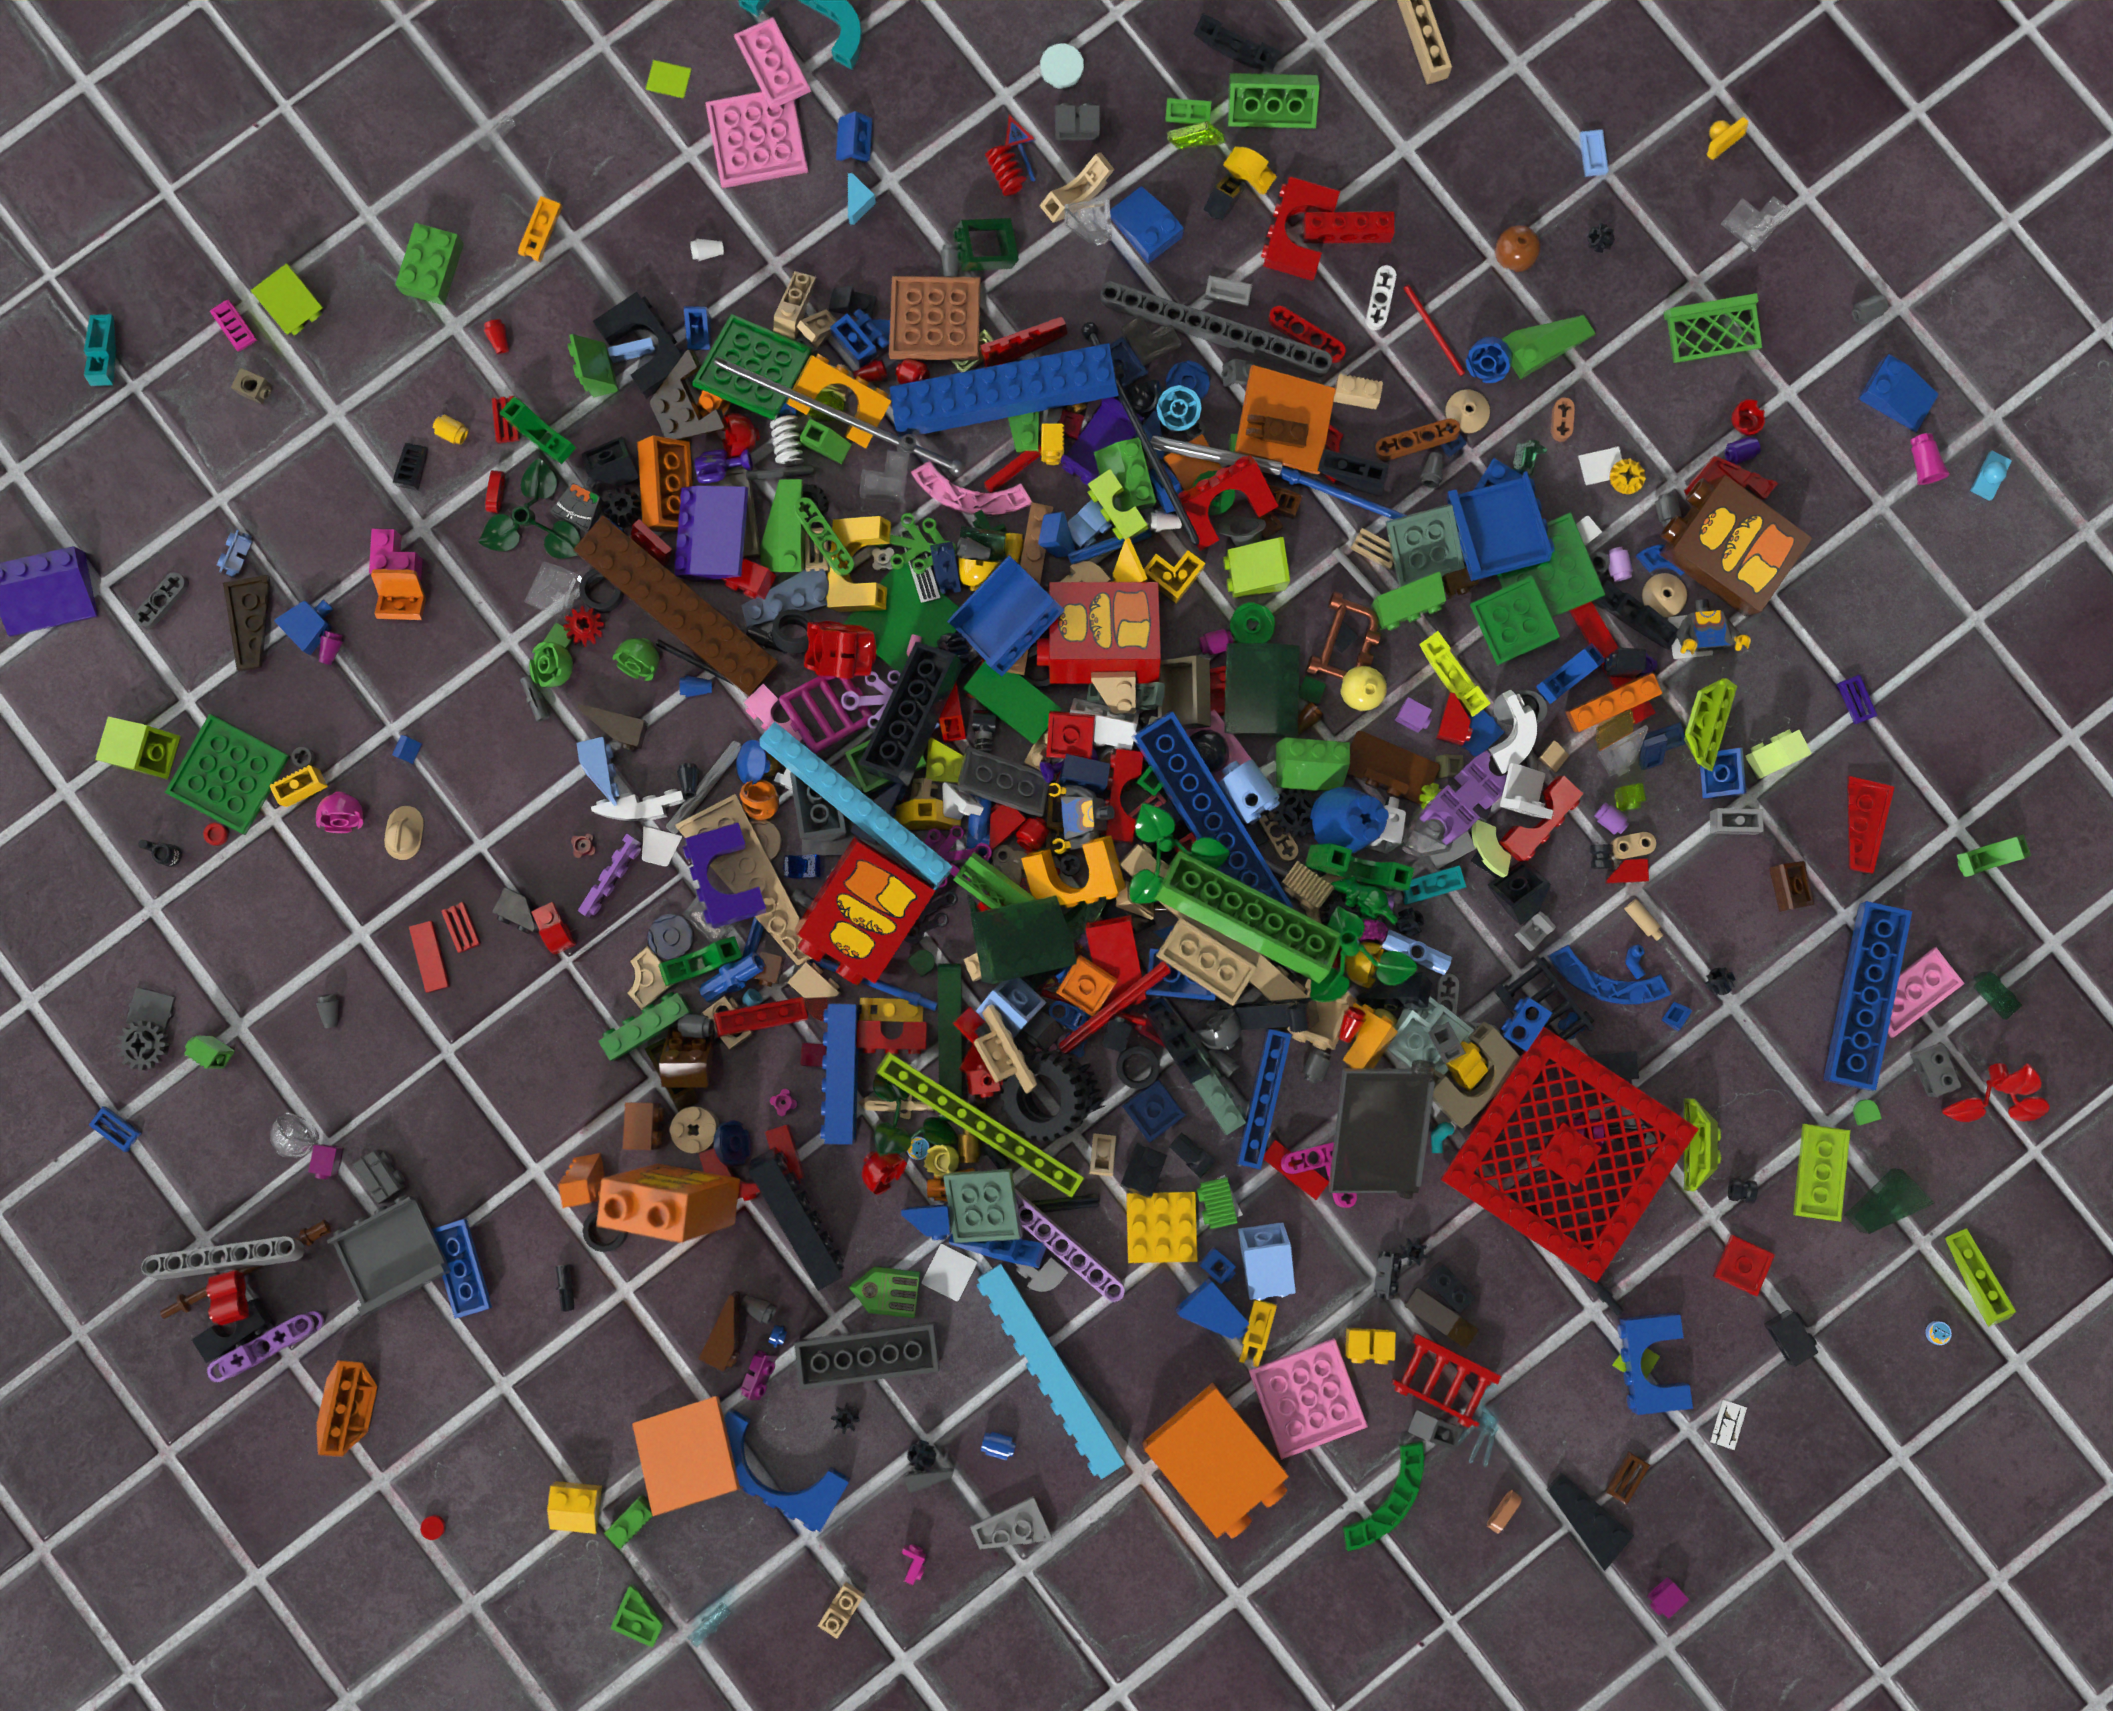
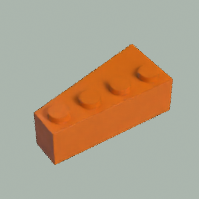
[558,1153,605,1208]

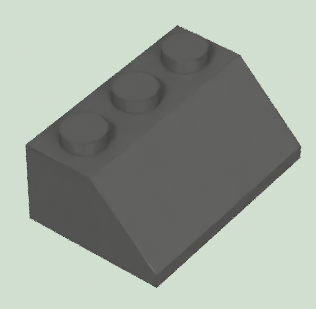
[790,766,846,842]

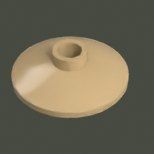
[1445,390,1490,434]
[1642,573,1687,618]

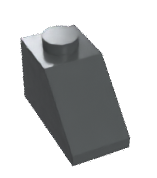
[1408,1410,1463,1450]

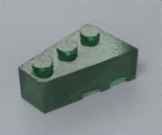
[1844,1168,1935,1234]

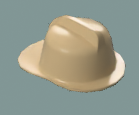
[384,806,424,860]

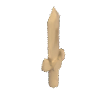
[857,1094,934,1119]

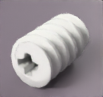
[770,415,804,466]

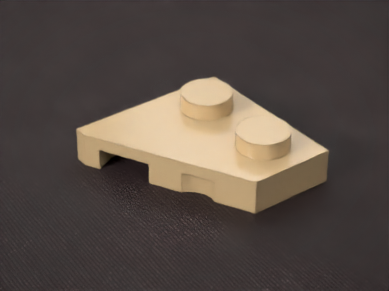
[1091,672,1136,714]

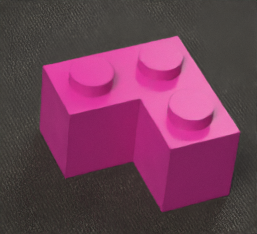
[369,529,423,580]

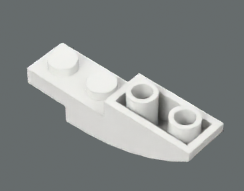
[591,789,686,821]

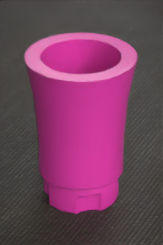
[1910,433,1950,485]

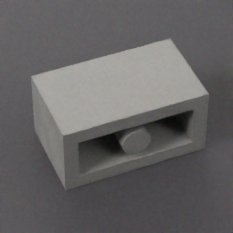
[1710,808,1763,835]

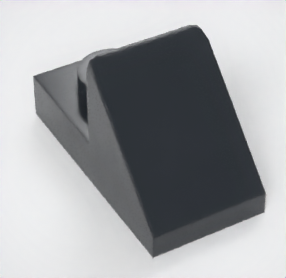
[828,286,877,318]

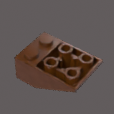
[659,1026,715,1087]

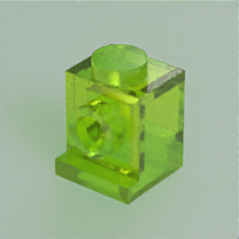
[1614,783,1646,812]

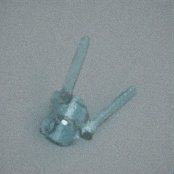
[1457,1411,1499,1467]

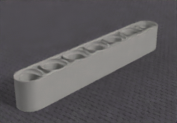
[141,1236,305,1280]

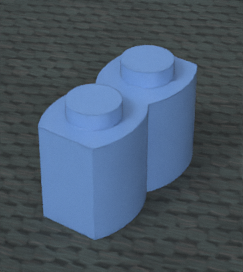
[1067,500,1112,550]

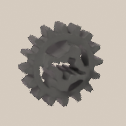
[116,1020,169,1070]

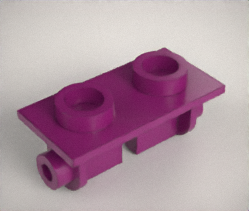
[741,1350,777,1400]

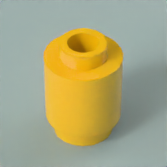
[433,414,469,445]

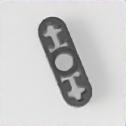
[134,573,188,629]

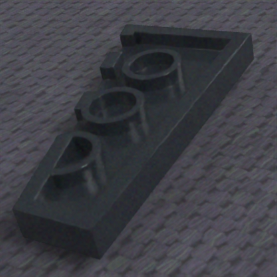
[1546,1472,1634,1571]

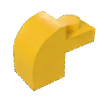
[1223,147,1277,194]

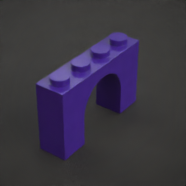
[682,822,766,929]

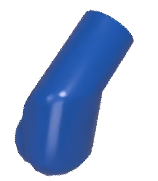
[1625,944,1646,980]

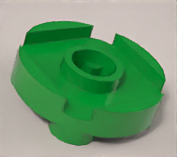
[1230,602,1275,648]

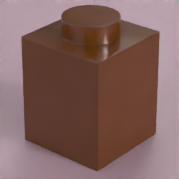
[754,951,785,987]

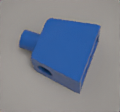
[274,599,333,655]

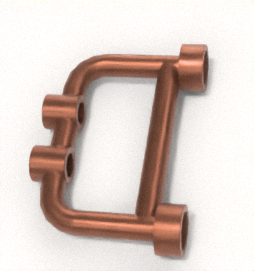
[1306,591,1381,679]

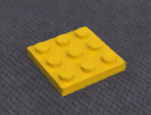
[1126,1192,1197,1263]

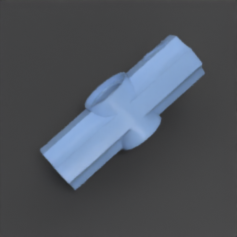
[1382,929,1452,975]

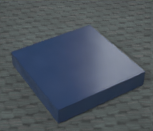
[1110,336,1148,397]
[1122,1079,1186,1143]

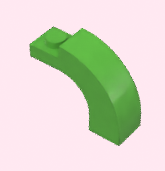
[1957,834,2031,877]

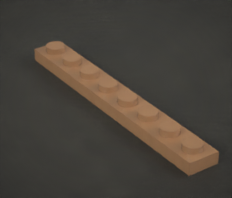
[1007,502,1053,675]

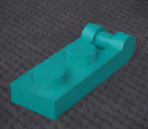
[1403,865,1466,905]

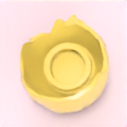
[924,1145,959,1178]

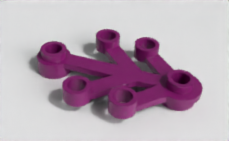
[904,825,992,887]

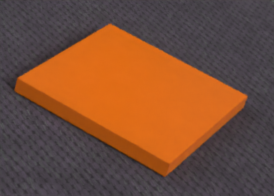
[1235,365,1336,475]
[632,1396,740,1516]

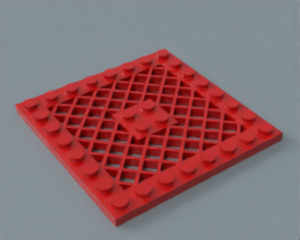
[1440,1027,1699,1283]

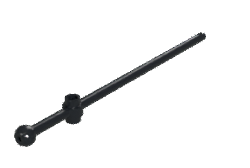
[1081,322,1200,545]

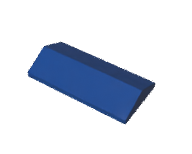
[432,1218,492,1319]

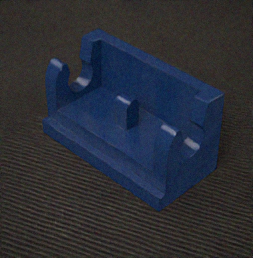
[930,541,961,594]
[1058,754,1110,796]

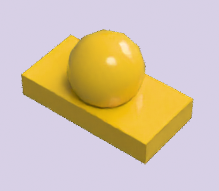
[1707,117,1749,160]

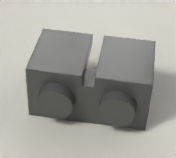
[1055,103,1100,140]

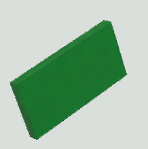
[963,660,1062,745]

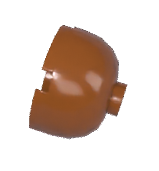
[1495,225,1540,272]

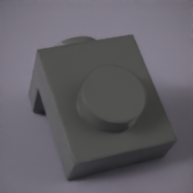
[1222,359,1257,387]

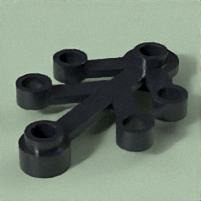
[904,874,958,944]

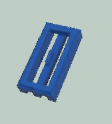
[89,1106,142,1152]

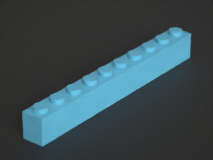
[760,722,952,889]
[976,1262,1125,1479]

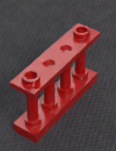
[1391,1332,1502,1428]

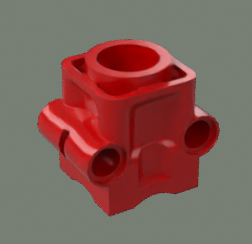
[804,621,876,679]

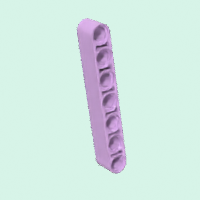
[1015,1189,1125,1302]

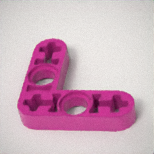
[1281,1142,1357,1208]

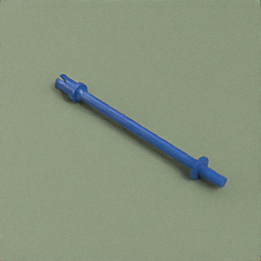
[1271,465,1407,519]

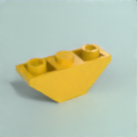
[894,799,961,830]

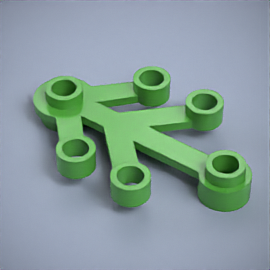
[874,513,957,574]

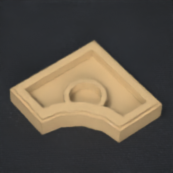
[628,946,674,1010]

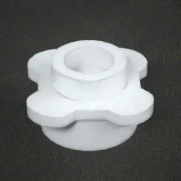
[872,548,895,570]

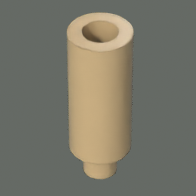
[1624,898,1663,941]

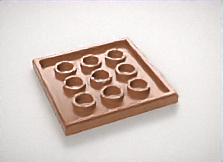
[889,276,981,360]

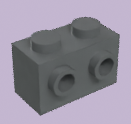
[1910,1044,1961,1097]

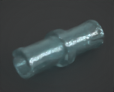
[687,1602,732,1648]

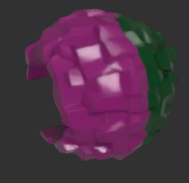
[1358,914,1388,945]

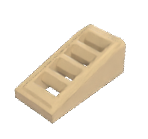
[1116,881,1154,920]

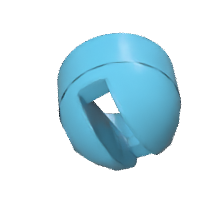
[742,989,763,1007]

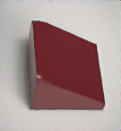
[800,1043,826,1067]

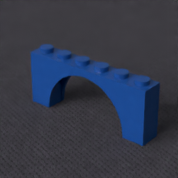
[724,1408,851,1532]

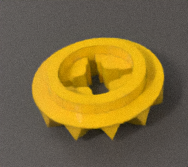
[1609,458,1646,494]

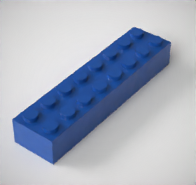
[1823,901,1912,1091]

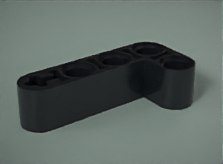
[1232,998,1319,1032]

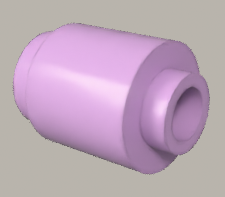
[1607,547,1633,582]

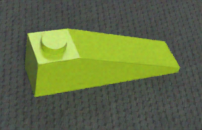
[1945,1228,2016,1327]

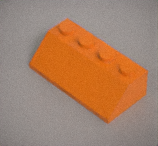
[637,435,693,532]

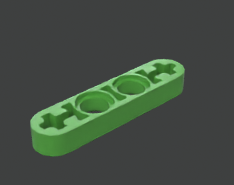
[794,498,854,576]

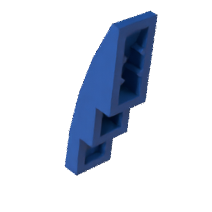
[949,1233,1046,1268]

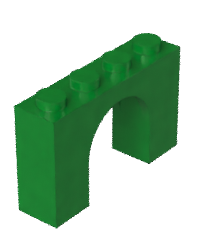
[1305,843,1414,891]

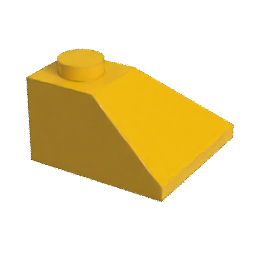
[1111,538,1148,582]

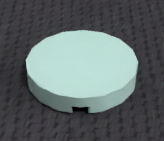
[1040,44,1083,88]

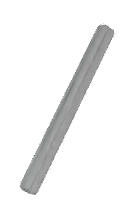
[1151,436,1282,475]

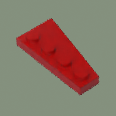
[1847,776,1895,874]

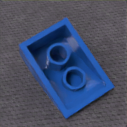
[1107,186,1184,264]
[1858,354,1939,432]
[1146,948,1215,1001]

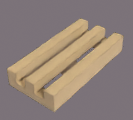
[805,528,829,572]
[1350,528,1394,570]

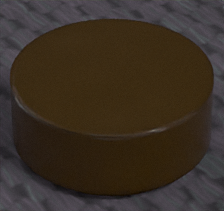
[972,1094,988,1112]

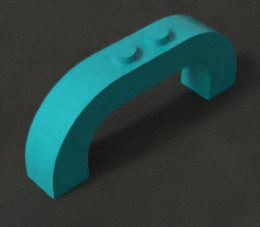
[738,0,863,70]

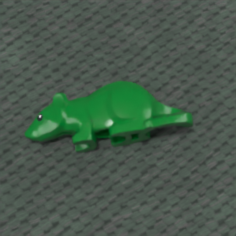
[1331,876,1398,924]

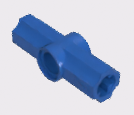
[699,952,765,1003]

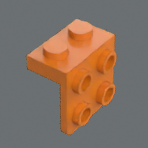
[371,569,426,620]

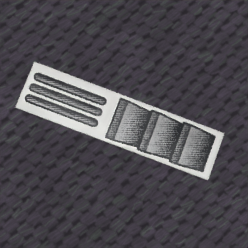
[899,525,940,603]

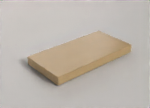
[1156,917,1258,1006]

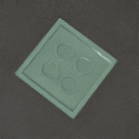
[1385,504,1465,587]
[943,1169,1022,1243]

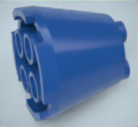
[1310,787,1389,854]

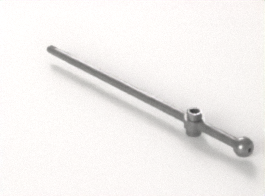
[714,357,966,477]

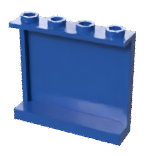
[1447,471,1555,581]
[947,556,1065,676]

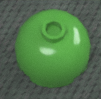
[612,638,660,681]
[529,642,573,688]

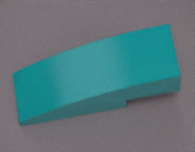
[84,314,116,386]

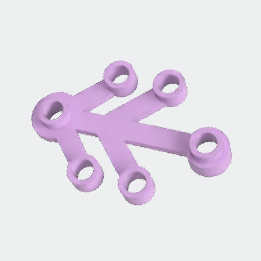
[841,670,900,730]

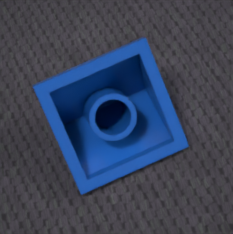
[1700,748,1746,799]

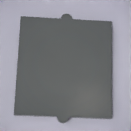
[125,987,176,1034]

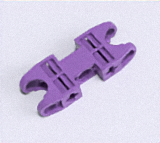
[1419,751,1507,845]
[207,1311,324,1382]

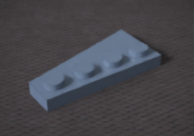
[741,561,829,628]

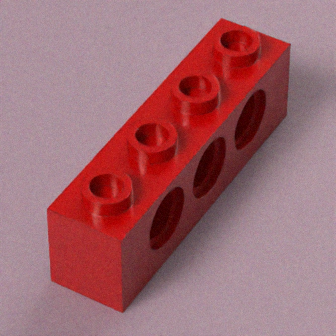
[1302,212,1395,243]

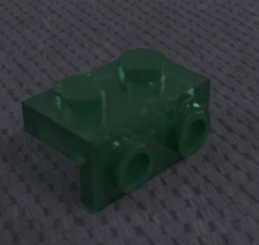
[960,526,1006,561]
[1973,971,2022,1020]

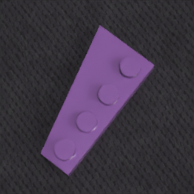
[578,833,642,917]

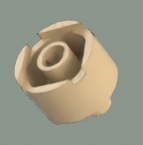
[670,1106,719,1153]

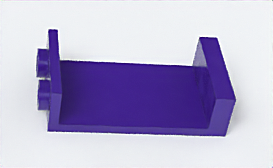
[1061,397,1144,486]

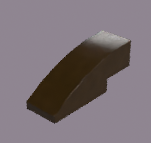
[1046,783,1069,857]

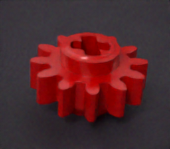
[563,606,604,647]

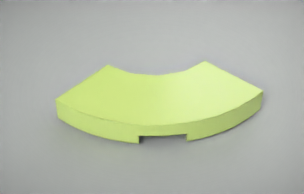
[1472,820,1511,877]

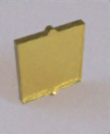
[1595,709,1635,751]

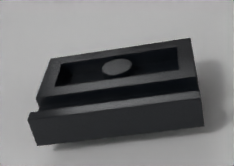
[1120,1143,1167,1199]

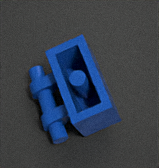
[830,309,889,368]

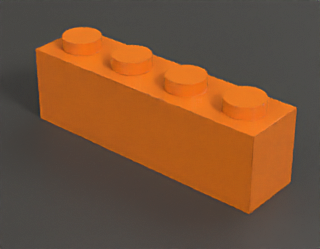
[1565,673,1663,732]

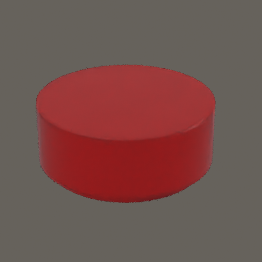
[203,823,229,846]
[420,1515,446,1540]

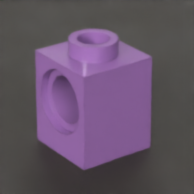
[1395,697,1432,733]

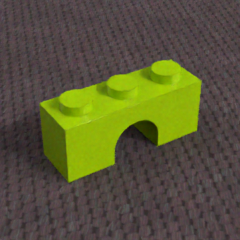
[1087,469,1149,541]

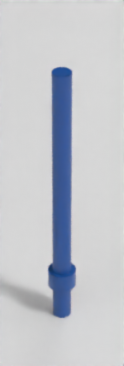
[809,958,938,1011]

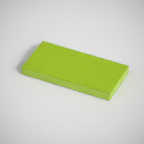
[1793,1124,1851,1222]

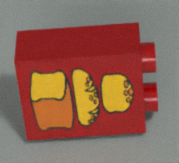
[1037,582,1161,684]
[795,836,935,986]

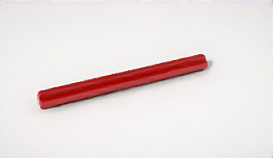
[1058,961,1171,1054]

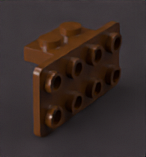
[1347,730,1439,805]

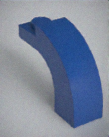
[1536,643,1605,704]

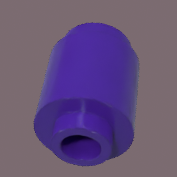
[1724,437,1761,464]

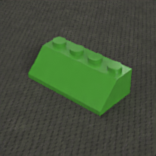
[1228,73,1320,128]

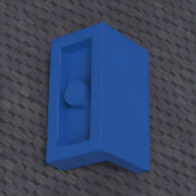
[836,111,872,163]

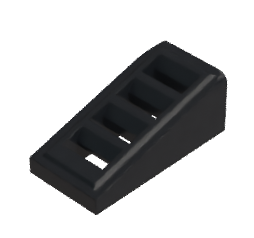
[392,443,428,491]

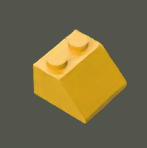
[548,1481,602,1534]

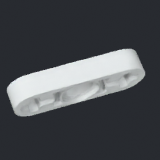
[1366,266,1396,330]

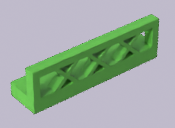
[953,852,1046,935]

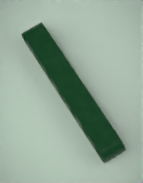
[938,963,963,1121]

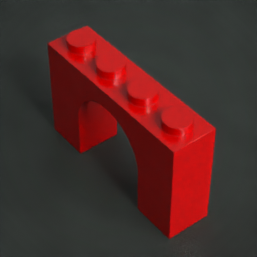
[1261,176,1340,281]
[1177,455,1278,551]
[698,1124,805,1202]

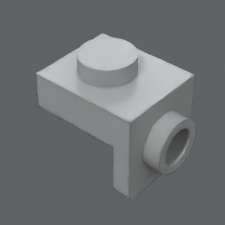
[1515,911,1556,951]

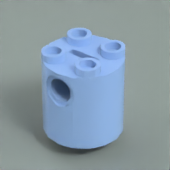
[1218,760,1280,825]

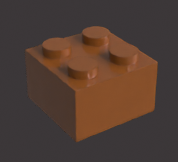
[623,1102,664,1150]

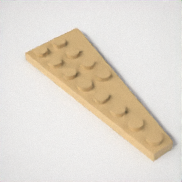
[675,794,812,966]

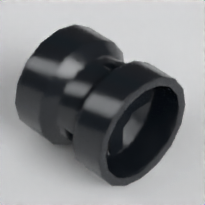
[1590,844,1614,869]
[1728,1178,1758,1204]

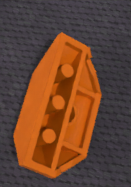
[317,1360,377,1457]

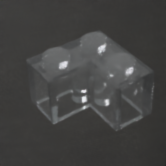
[1721,196,1790,252]
[859,450,911,503]

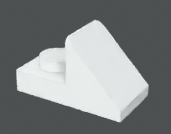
[942,782,984,820]

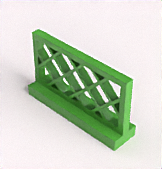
[1664,293,1762,363]

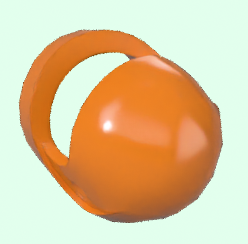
[740,780,779,820]

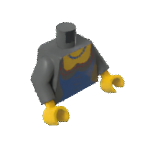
[1676,599,1751,655]
[1049,783,1115,854]

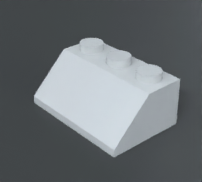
[1070,698,1140,750]

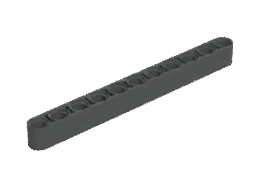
[1100,282,1332,377]

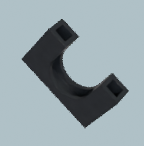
[593,292,685,399]

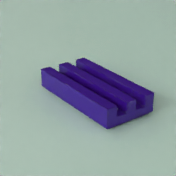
[1837,675,1878,725]

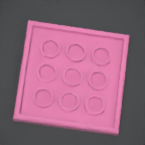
[705,92,808,188]
[1248,1338,1368,1460]

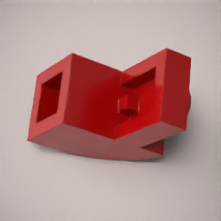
[531,902,576,954]

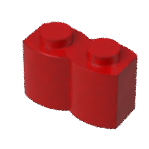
[206,1270,248,1325]

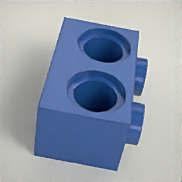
[1501,997,1552,1051]

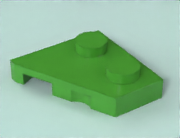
[610,1584,664,1648]

